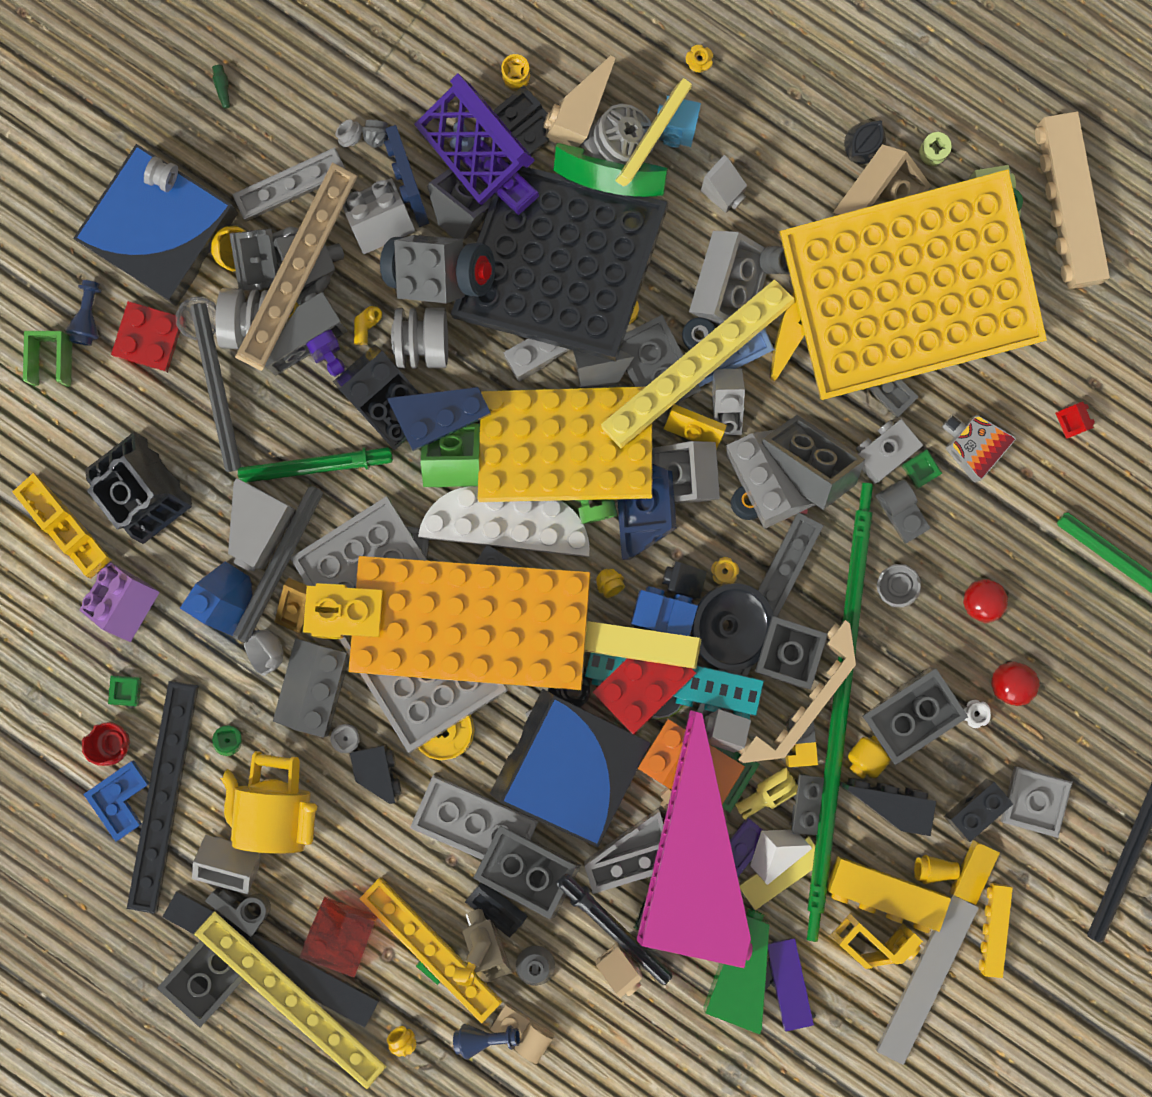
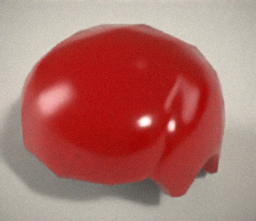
[963,579,1008,623]
[991,661,1040,707]
[82,722,130,766]

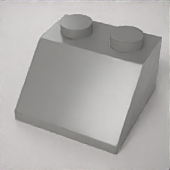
[652,441,720,504]

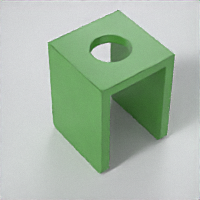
[23,331,72,386]

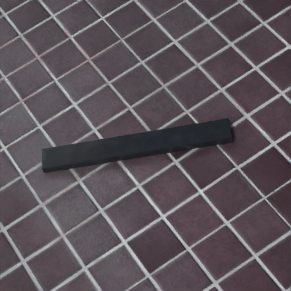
[127,681,199,914]
[162,890,380,1028]

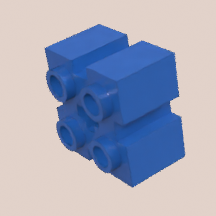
[630,586,698,636]

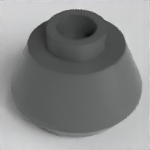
[516,946,555,986]

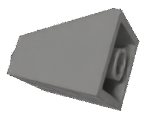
[228,478,296,571]

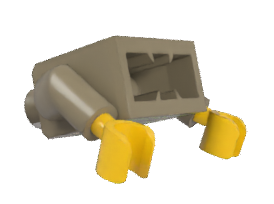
[453,909,513,986]

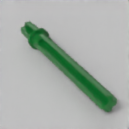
[238,447,393,483]
[1057,512,1152,594]

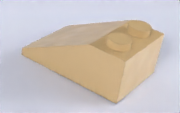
[543,55,616,147]

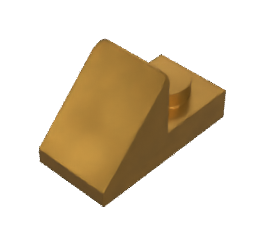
[274,578,307,634]

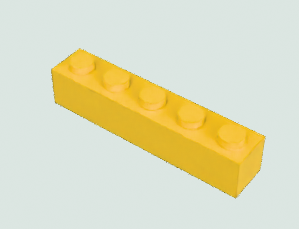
[979,883,1013,978]

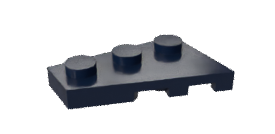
[384,125,430,227]
[387,387,491,451]

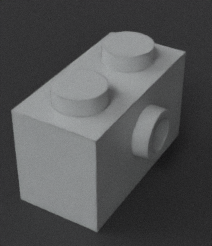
[855,419,923,484]
[192,835,261,894]

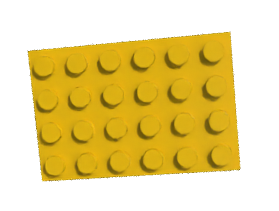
[478,387,652,502]

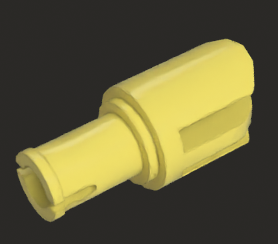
[735,767,798,820]

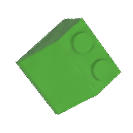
[421,424,480,488]

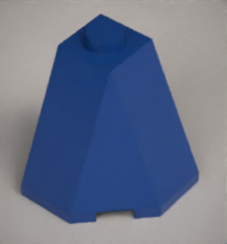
[180,561,253,636]

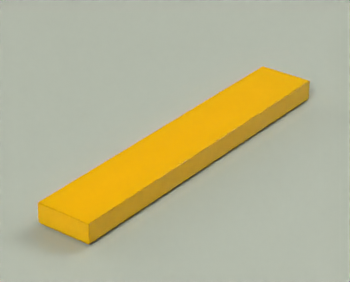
[359,877,503,1024]

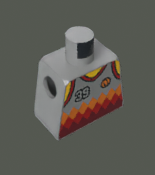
[942,414,1016,482]

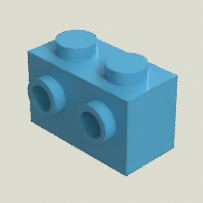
[657,96,701,148]

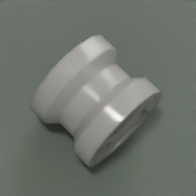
[144,156,178,192]

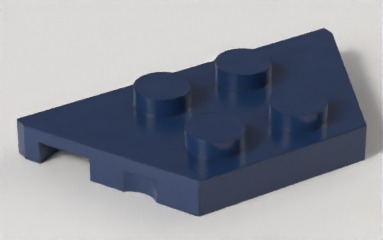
[617,463,677,560]

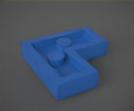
[83,760,150,842]

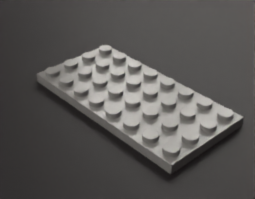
[290,496,508,753]

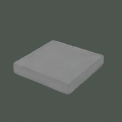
[1000,766,1073,838]

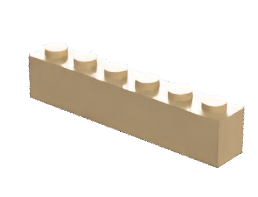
[1035,111,1110,290]

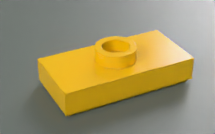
[664,404,727,450]

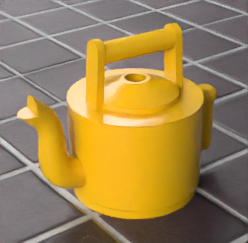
[220,751,318,853]

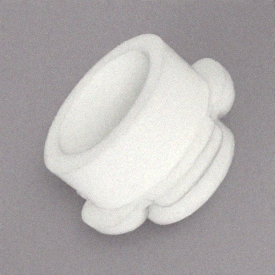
[963,700,991,728]

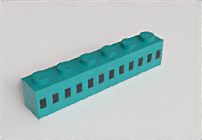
[585,653,764,719]

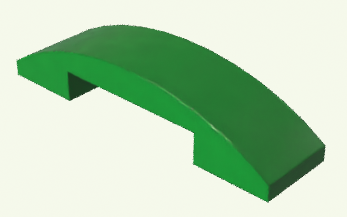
[554,143,668,197]

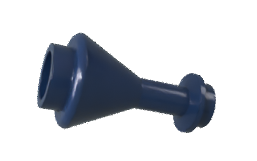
[64,280,102,346]
[453,1024,520,1060]

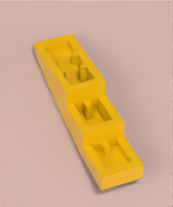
[770,291,805,382]
[12,473,112,579]

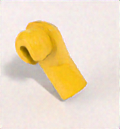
[354,306,383,345]

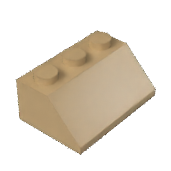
[833,144,931,216]

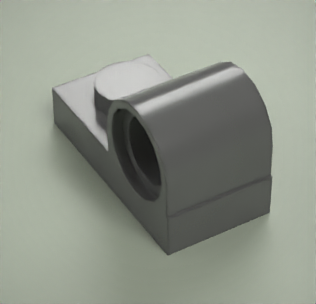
[875,480,931,544]
[205,888,271,936]

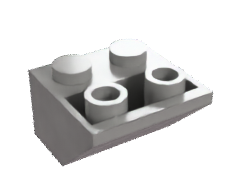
[343,178,416,254]

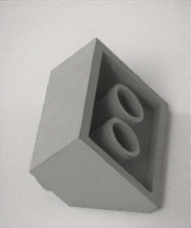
[689,231,767,325]
[727,430,815,529]

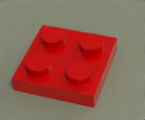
[111,301,184,373]

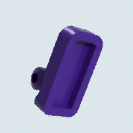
[306,330,345,377]

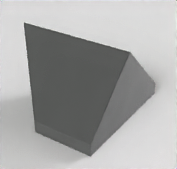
[573,350,634,388]

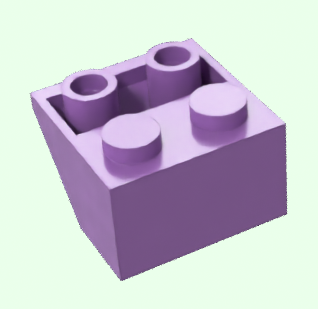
[79,562,160,642]

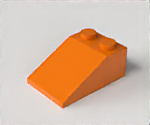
[638,719,745,805]

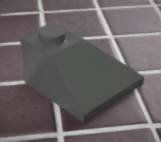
[427,164,494,240]

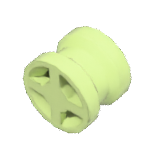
[919,132,952,166]

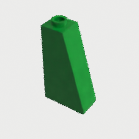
[703,908,769,1035]

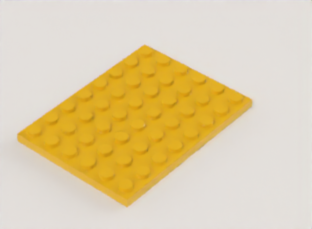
[779,170,1047,400]

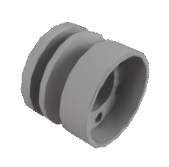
[580,104,654,165]
[215,288,268,349]
[391,307,448,369]

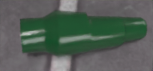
[212,64,230,109]

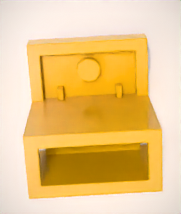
[831,914,923,969]

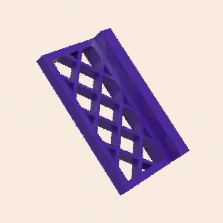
[414,73,535,205]

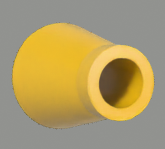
[914,855,960,884]

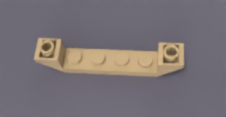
[737,620,856,763]

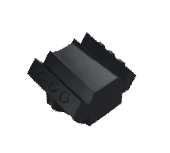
[85,431,192,544]

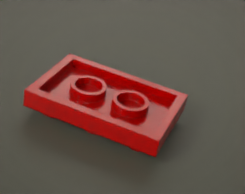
[593,658,697,735]

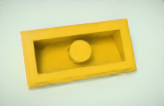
[949,840,1000,905]

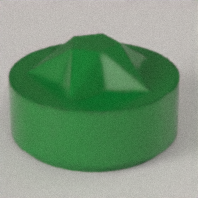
[212,725,242,756]

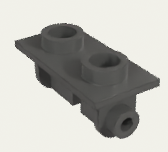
[789,774,824,835]

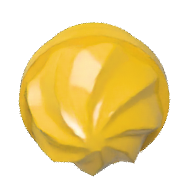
[596,569,625,598]
[387,1026,416,1057]

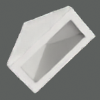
[750,830,812,885]

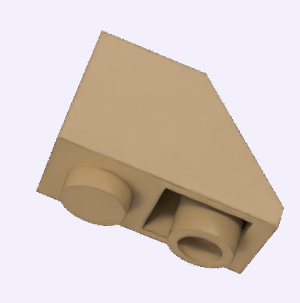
[596,942,642,998]

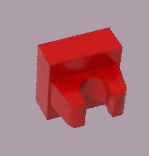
[1055,401,1095,439]

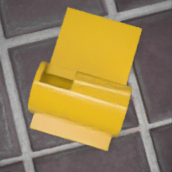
[303,583,383,639]

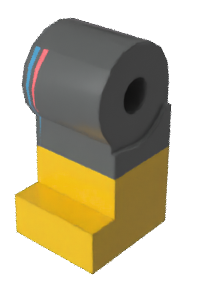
[785,713,818,767]

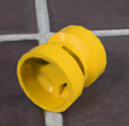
[501,54,530,91]

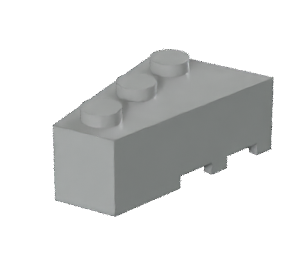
[584,808,664,894]

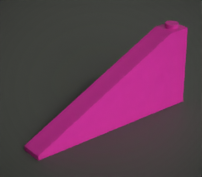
[637,710,753,968]

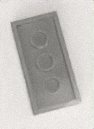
[410,775,539,860]

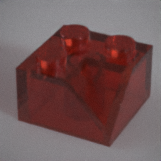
[300,897,378,978]

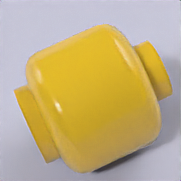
[848,735,891,779]

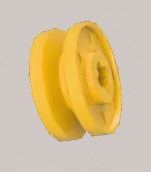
[419,714,475,760]

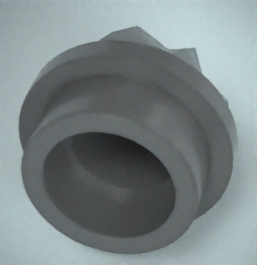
[362,120,389,148]

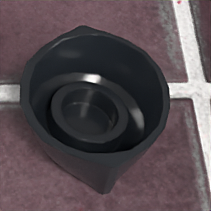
[844,120,887,164]

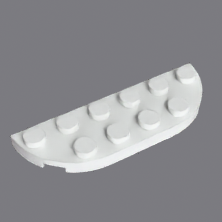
[418,486,590,557]

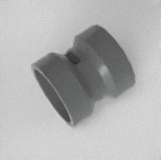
[760,246,790,274]

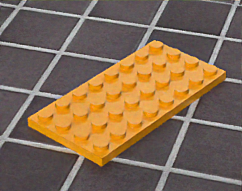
[349,556,591,690]

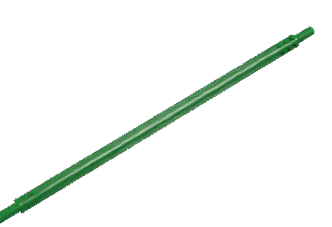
[806,483,873,942]

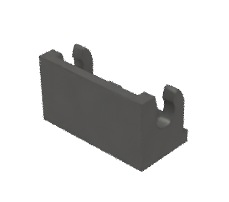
[230,229,278,291]

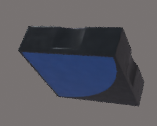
[73,144,238,307]
[490,689,650,847]

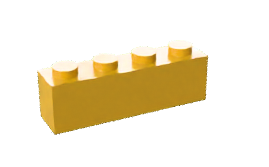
[827,856,951,933]

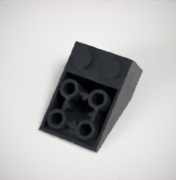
[333,344,420,450]
[839,777,936,836]

